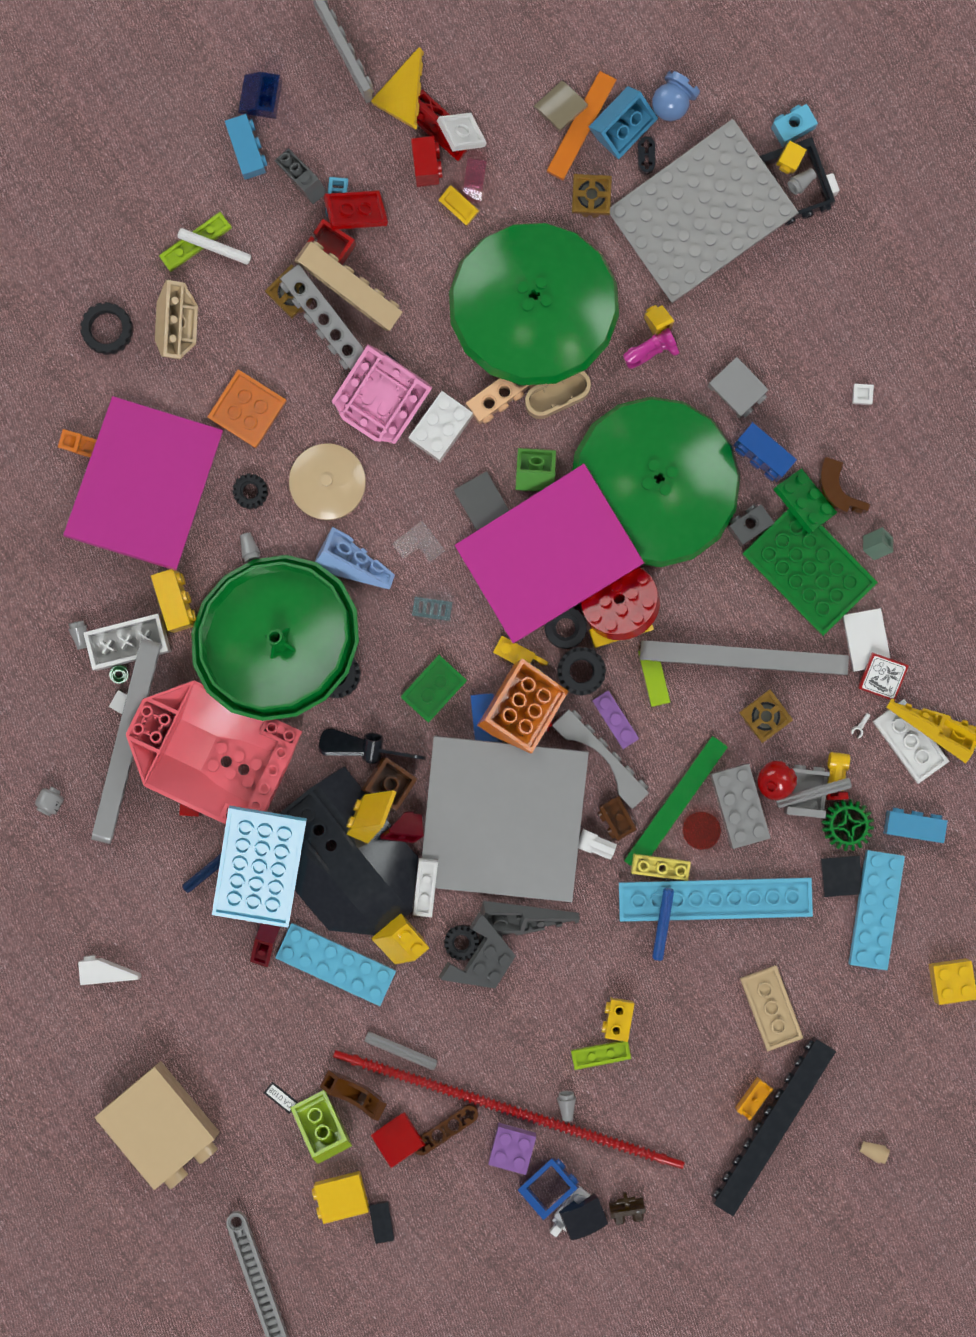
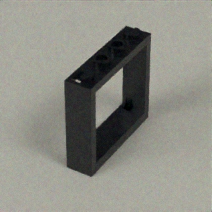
[759,137,836,226]

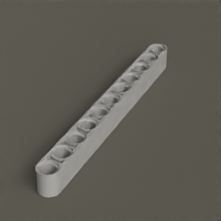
[91,638,161,844]
[640,641,849,675]

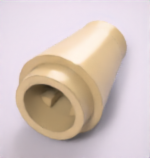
[859,1141,890,1164]

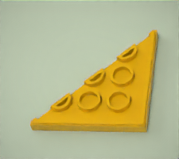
[371,47,424,130]

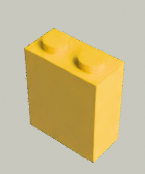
[312,1171,369,1224]

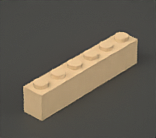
[294,241,403,331]

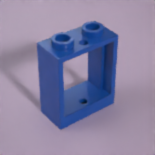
[518,1158,579,1220]

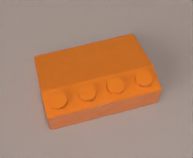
[477,659,569,754]

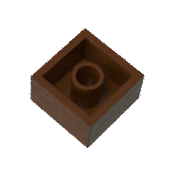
[361,757,417,812]

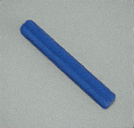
[653,888,674,961]

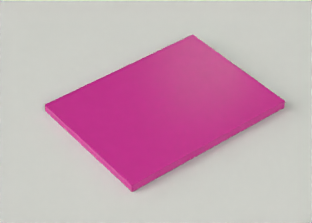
[63,396,223,571]
[455,464,644,643]

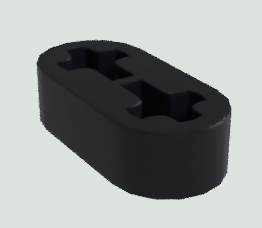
[637,136,655,175]

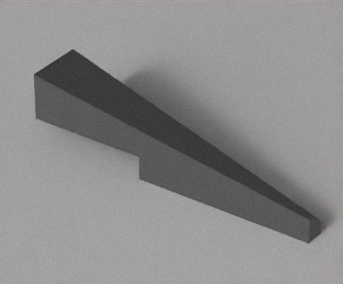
[479,901,580,943]

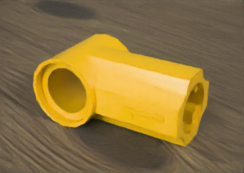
[827,752,850,791]

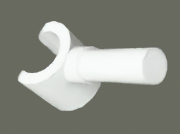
[851,713,871,738]

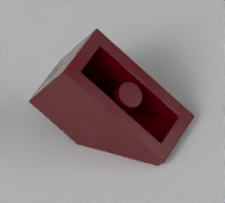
[380,811,424,843]
[250,923,280,967]

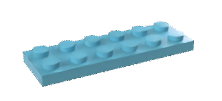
[848,850,905,971]
[275,923,396,1006]

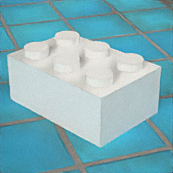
[408,391,473,462]

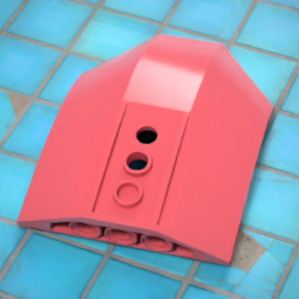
[126,680,302,824]

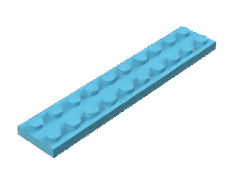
[618,878,813,922]

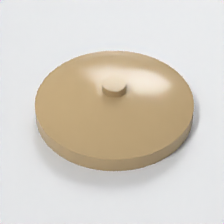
[289,444,366,520]

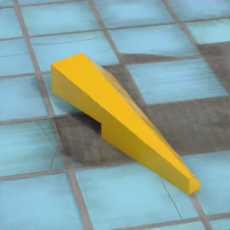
[886,699,976,763]

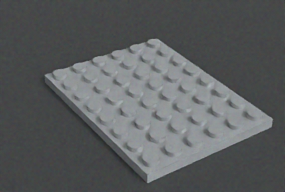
[610,119,799,304]

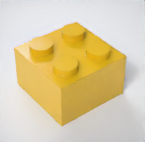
[929,958,976,1005]

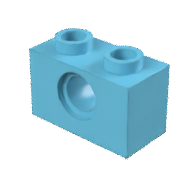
[771,104,818,147]

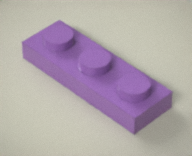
[592,691,639,749]

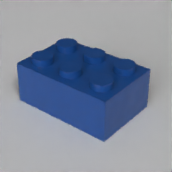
[733,422,797,482]

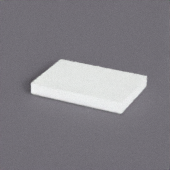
[843,608,890,672]

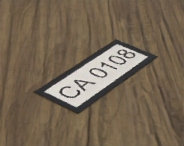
[264,1082,298,1114]

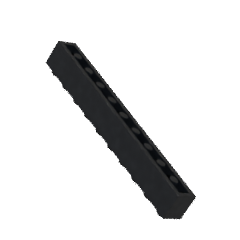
[711,1036,836,1216]

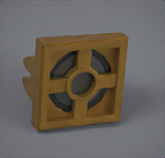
[572,174,612,218]
[265,264,313,319]
[739,689,793,743]

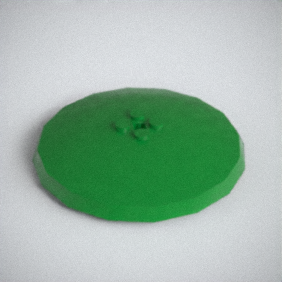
[449,223,619,385]
[572,396,741,567]
[191,555,359,721]

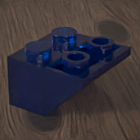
[238,72,282,119]

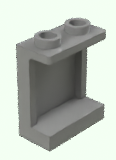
[707,357,768,419]
[784,765,830,818]

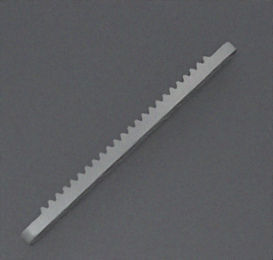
[226,1211,289,1337]

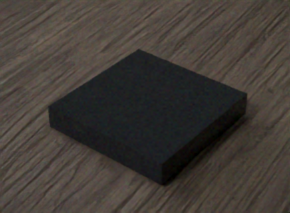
[820,855,862,897]

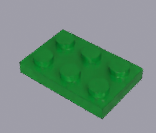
[773,468,837,534]
[401,655,467,723]

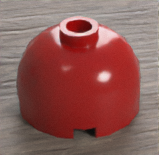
[757,761,797,801]

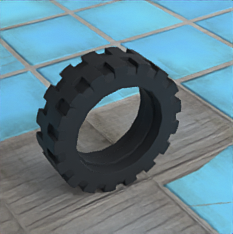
[80,302,133,355]

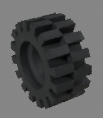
[232,473,268,509]
[444,925,479,961]

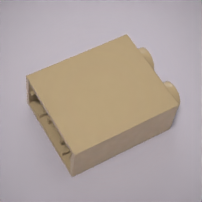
[94,1061,219,1190]

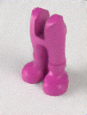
[623,328,680,369]

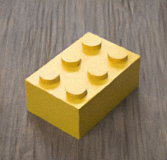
[151,569,197,633]

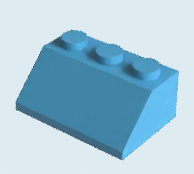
[589,86,658,159]

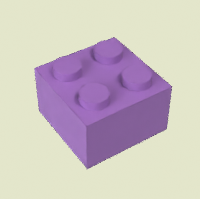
[488,1123,536,1175]

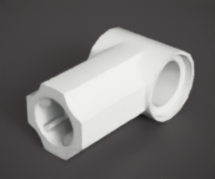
[578,829,617,859]

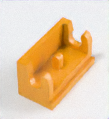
[735,1077,773,1121]

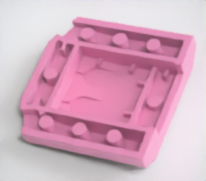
[332,344,433,444]

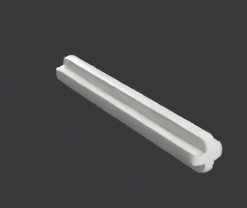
[178,228,251,265]

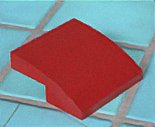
[370,1112,425,1168]

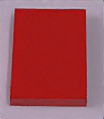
[324,190,388,230]

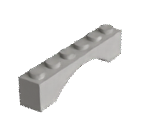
[552,709,649,809]

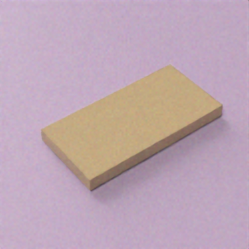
[740,965,803,1052]

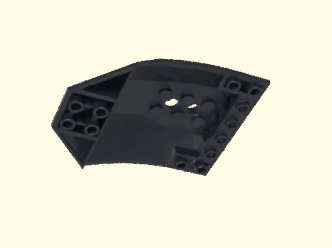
[279,766,419,935]

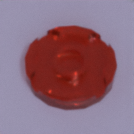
[682,811,721,850]

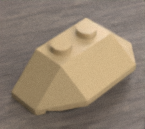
[155,280,198,359]

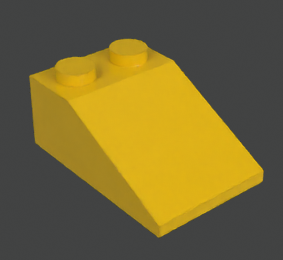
[346,790,396,844]

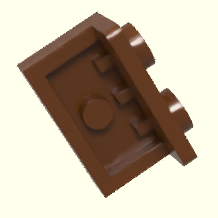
[597,796,637,841]

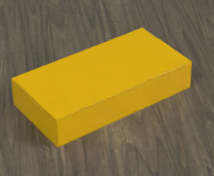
[439,185,480,226]

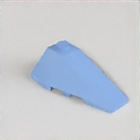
[315,527,395,589]

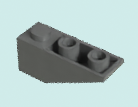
[274,148,327,204]

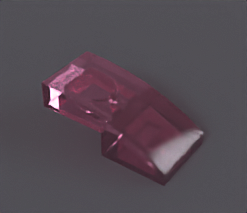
[463,158,487,202]

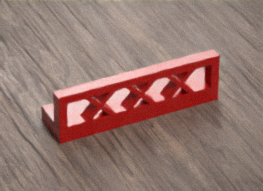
[416,90,468,161]

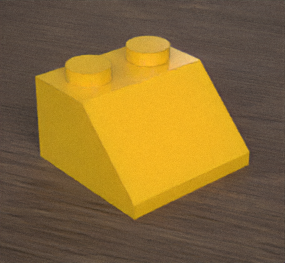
[371,914,429,964]

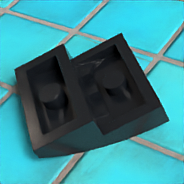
[559,1193,608,1240]

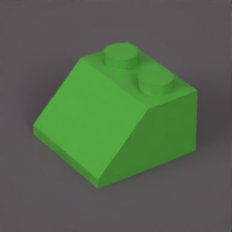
[515,448,556,491]

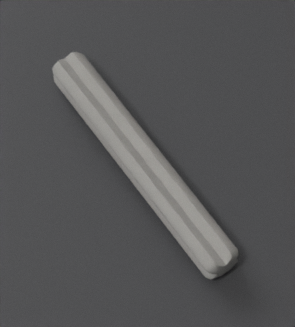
[776,778,852,808]
[365,1032,437,1070]

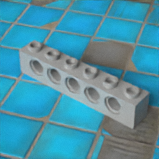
[279,264,364,371]

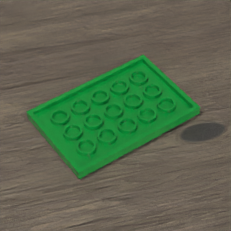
[742,509,878,636]

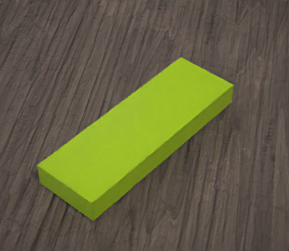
[638,651,670,707]
[571,1041,631,1070]

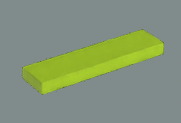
[159,212,232,272]

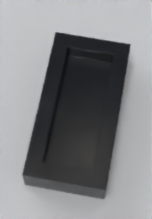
[369,1201,395,1244]

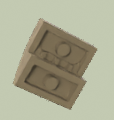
[534,81,588,132]

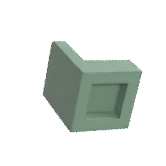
[863,527,893,560]

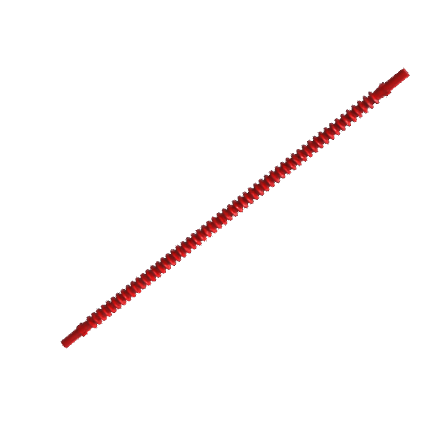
[333,1050,685,1169]

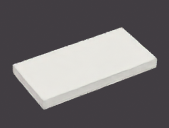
[872,699,950,784]

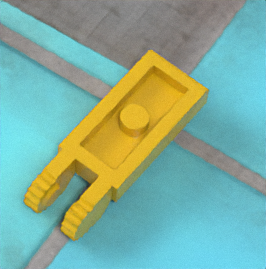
[493,636,548,671]

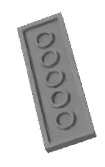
[312,0,374,104]

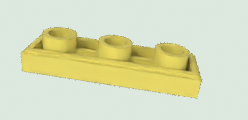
[631,854,691,881]

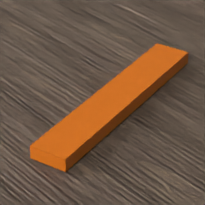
[547,71,617,181]

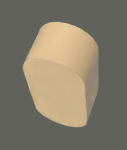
[525,371,591,419]

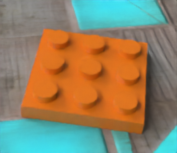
[207,369,287,448]

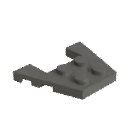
[438,913,516,989]

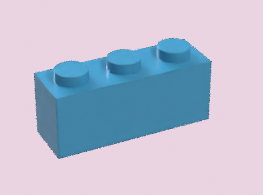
[225,114,268,180]
[883,808,948,843]

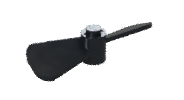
[318,728,426,764]

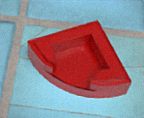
[826,791,848,800]

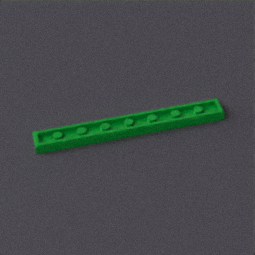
[624,736,728,867]

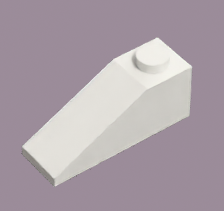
[78,955,141,985]

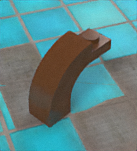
[818,457,871,515]
[320,1070,387,1121]

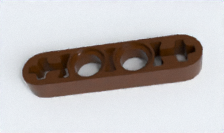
[415,1104,478,1156]

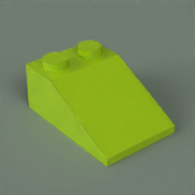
[290,1090,352,1164]

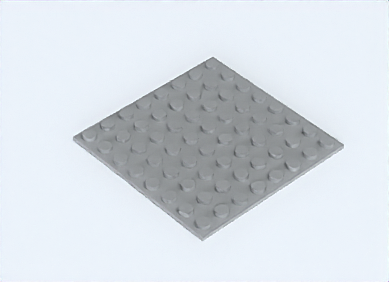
[422,736,589,902]

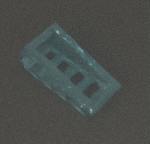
[412,597,453,622]

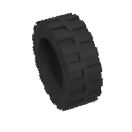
[544,608,587,649]

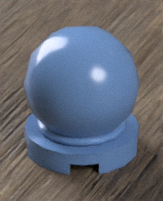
[652,71,700,122]

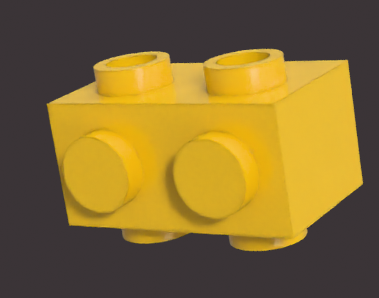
[601,997,634,1042]

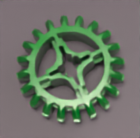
[821,799,874,851]

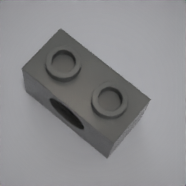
[728,504,774,546]

